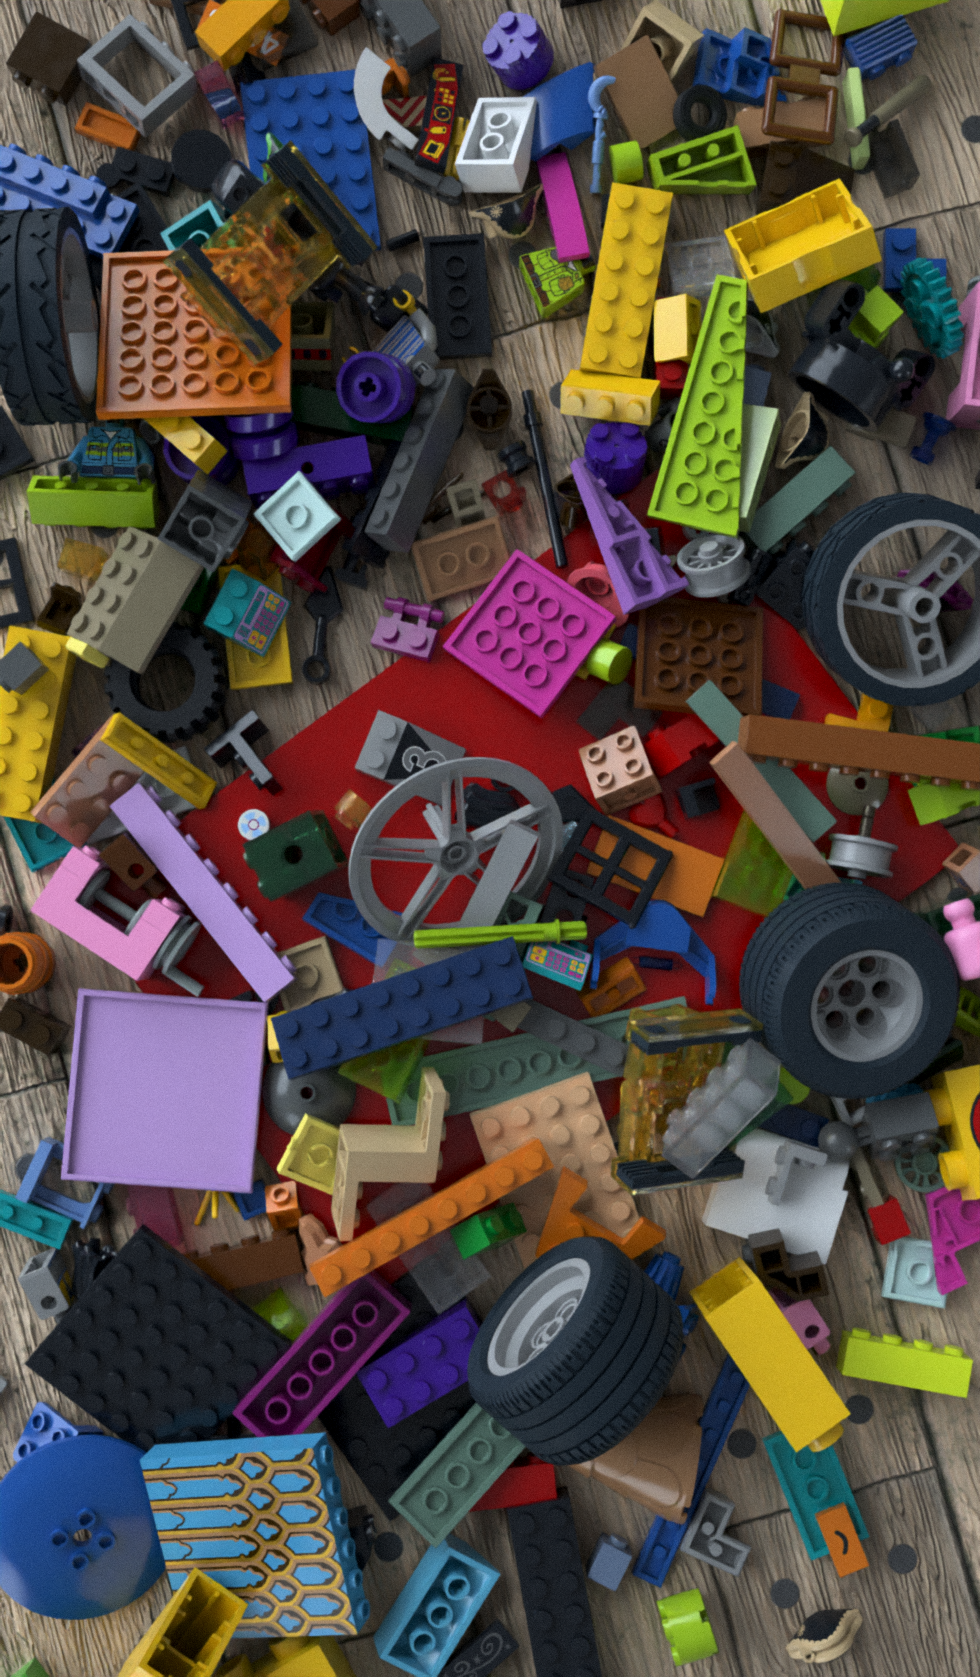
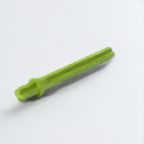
[413,919,587,949]

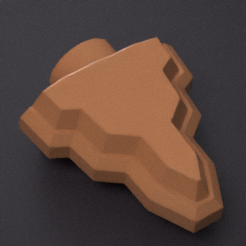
[299,1213,343,1286]

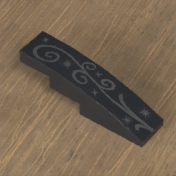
[437,1618,520,1677]

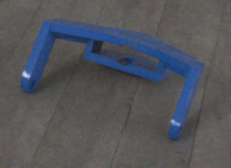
[590,899,716,1006]

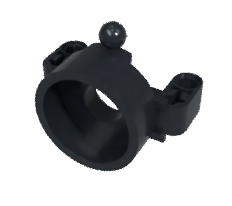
[788,279,935,432]

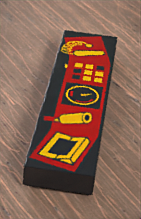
[414,57,464,173]

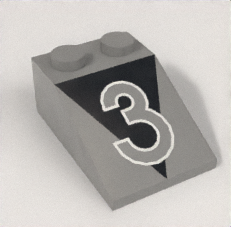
[354,710,466,806]

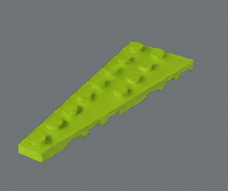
[647,274,748,539]

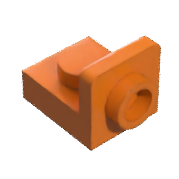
[382,57,411,98]
[265,1181,304,1230]

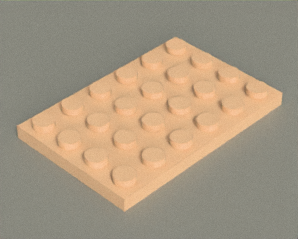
[469,1071,640,1269]

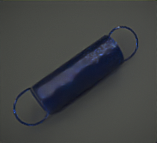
[630,956,682,971]

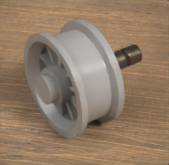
[677,533,751,604]
[825,805,898,879]

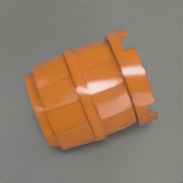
[0,932,56,995]

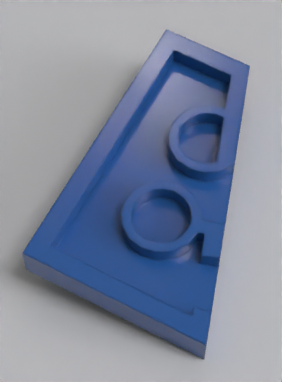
[302,892,402,969]

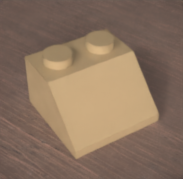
[621,0,705,85]

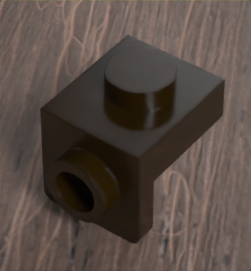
[37,582,82,636]

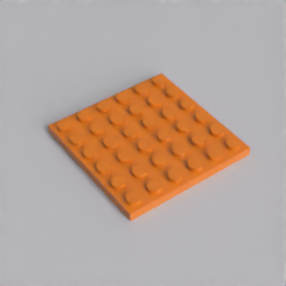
[96,246,292,420]

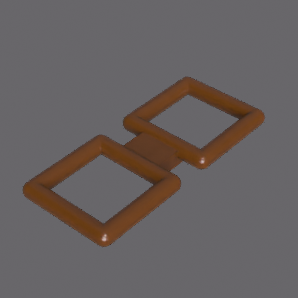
[761,9,845,146]

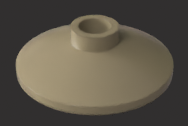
[826,768,889,815]

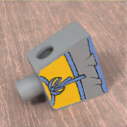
[18,1248,75,1324]

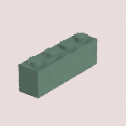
[738,446,856,555]

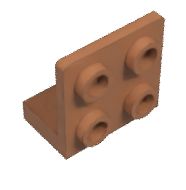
[579,726,663,816]

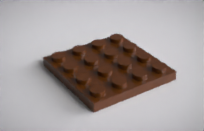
[634,597,763,717]

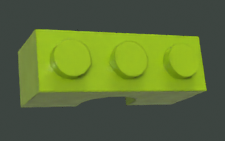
[848,285,904,349]

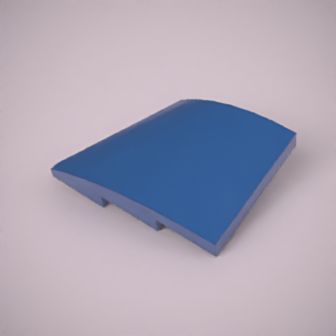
[692,27,787,106]
[523,62,596,162]

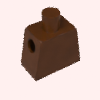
[99,830,167,899]

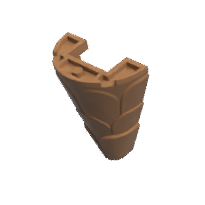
[566,1392,703,1525]

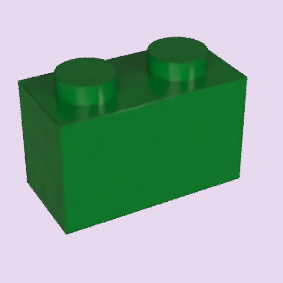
[450,1202,527,1260]

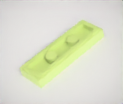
[842,67,870,170]

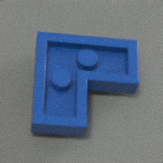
[883,228,946,292]

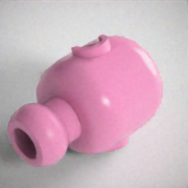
[943,898,980,981]

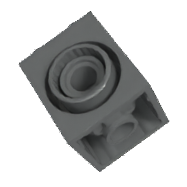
[158,469,253,573]

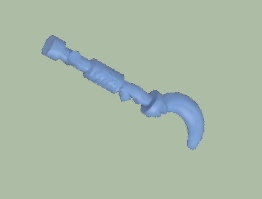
[588,75,616,194]

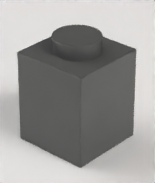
[0,642,50,695]

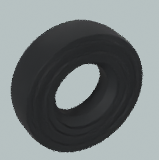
[673,85,727,142]

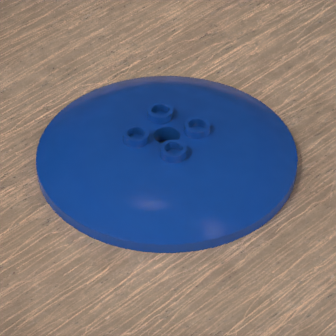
[0,1435,166,1620]

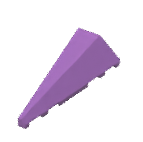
[570,457,690,615]

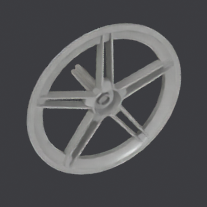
[348,757,563,947]

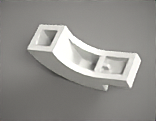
[354,47,419,150]

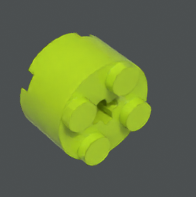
[657,1587,719,1667]

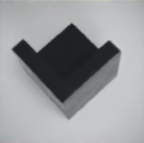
[676,777,720,820]

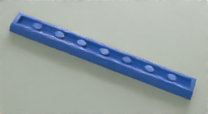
[631,1353,750,1588]

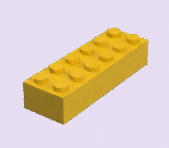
[579,182,673,378]
[0,626,77,824]

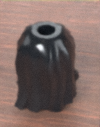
[454,782,520,829]
[71,1238,119,1300]

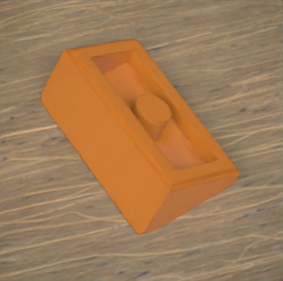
[575,957,647,1017]

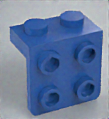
[13,1402,104,1463]

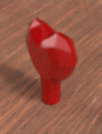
[629,793,679,838]

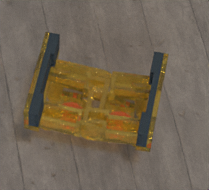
[163,140,378,365]
[611,1004,763,1196]

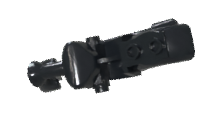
[211,159,428,333]

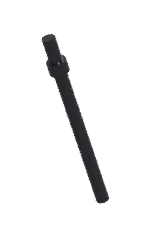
[521,390,568,569]

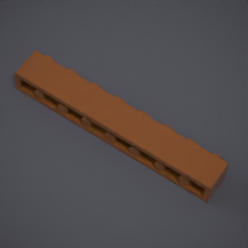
[738,714,980,791]

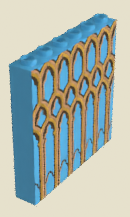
[140,1432,370,1638]

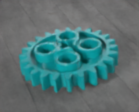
[900,257,964,359]

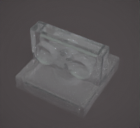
[664,235,736,298]

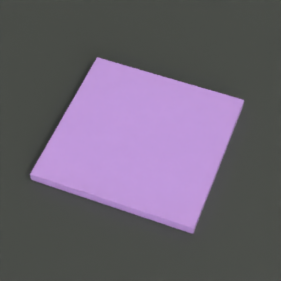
[61,988,269,1194]

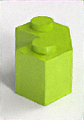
[908,779,980,826]

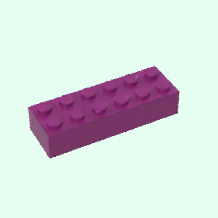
[232,1269,412,1437]

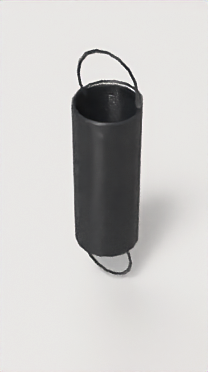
[379,229,427,252]

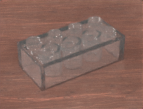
[662,1038,781,1179]
[365,1182,491,1315]

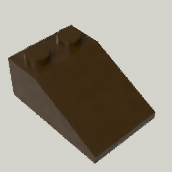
[755,141,855,215]

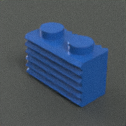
[843,14,918,81]

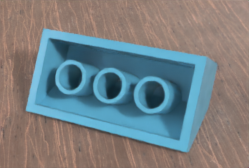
[373,1533,501,1677]

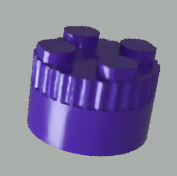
[482,11,554,90]
[584,422,648,494]

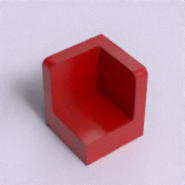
[867,1194,911,1245]

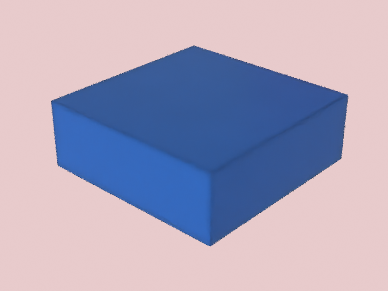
[233,1178,267,1221]

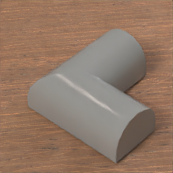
[680,1488,751,1577]

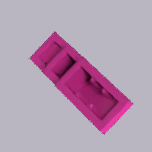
[536,152,590,263]

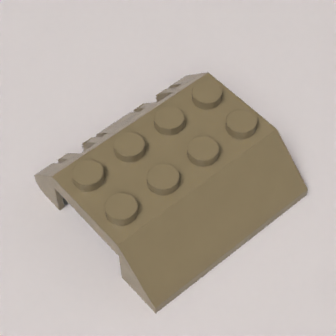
[66,526,204,675]

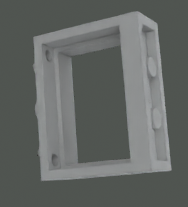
[77,14,198,138]

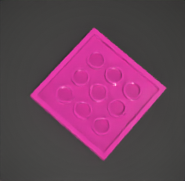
[443,549,617,719]

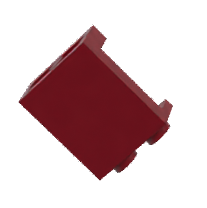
[269,506,355,593]

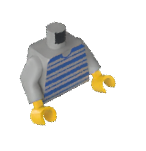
[342,290,440,388]

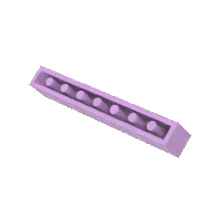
[110,783,298,1003]

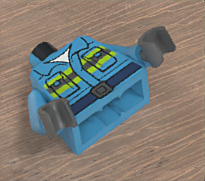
[58,419,156,485]

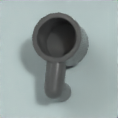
[644,397,681,452]

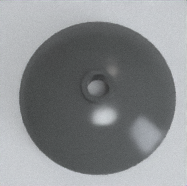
[262,1062,356,1135]

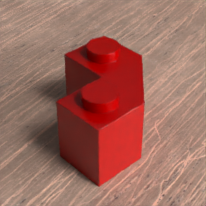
[643,713,720,778]

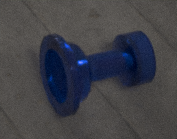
[909,412,957,465]

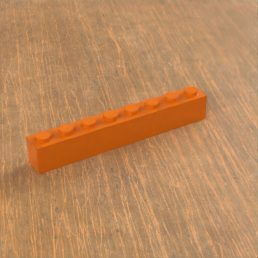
[309,1137,554,1297]

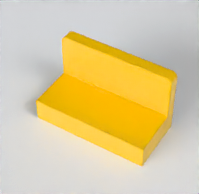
[654,294,702,365]

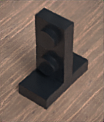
[204,710,283,796]

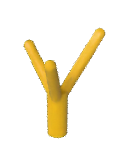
[194,1190,240,1226]

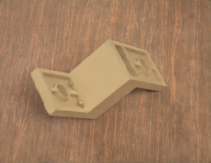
[331,1067,450,1241]

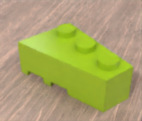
[646,125,757,195]

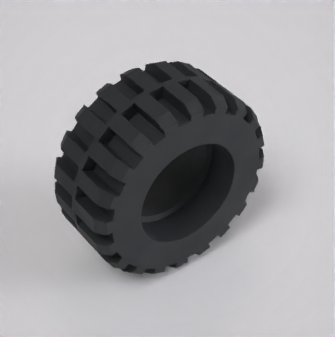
[104,622,229,743]

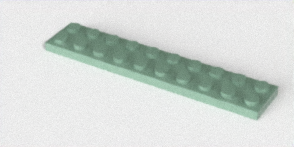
[379,996,699,1126]

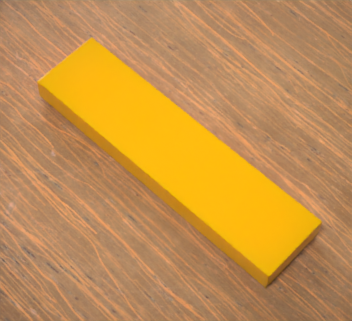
[100,712,218,810]

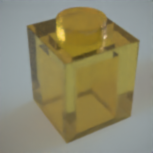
[57,537,109,582]

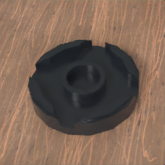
[171,129,232,193]

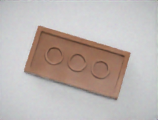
[30,716,145,848]

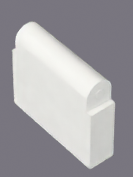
[702,1123,850,1264]

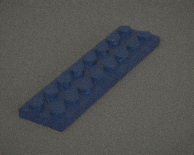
[271,936,534,1080]

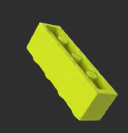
[836,1327,973,1398]

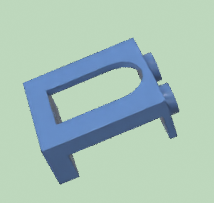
[15,1137,115,1229]

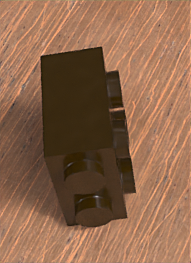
[6,11,92,106]

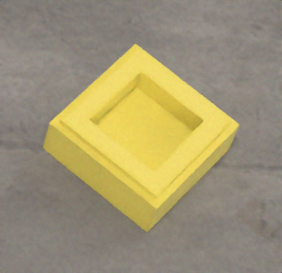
[65,637,110,668]

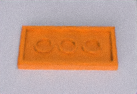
[586,815,725,917]

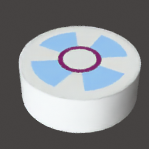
[238,809,270,841]

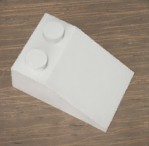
[455,97,537,193]

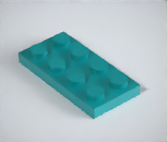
[762,1430,869,1561]

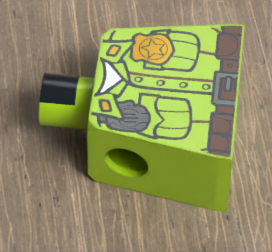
[519,247,596,319]

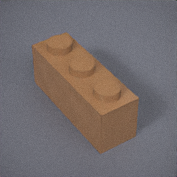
[732,96,826,159]

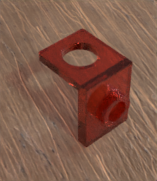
[482,469,527,516]

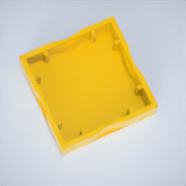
[724,178,882,313]

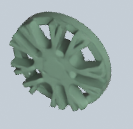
[894,1136,950,1192]

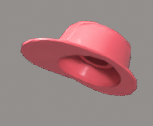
[567,561,629,628]

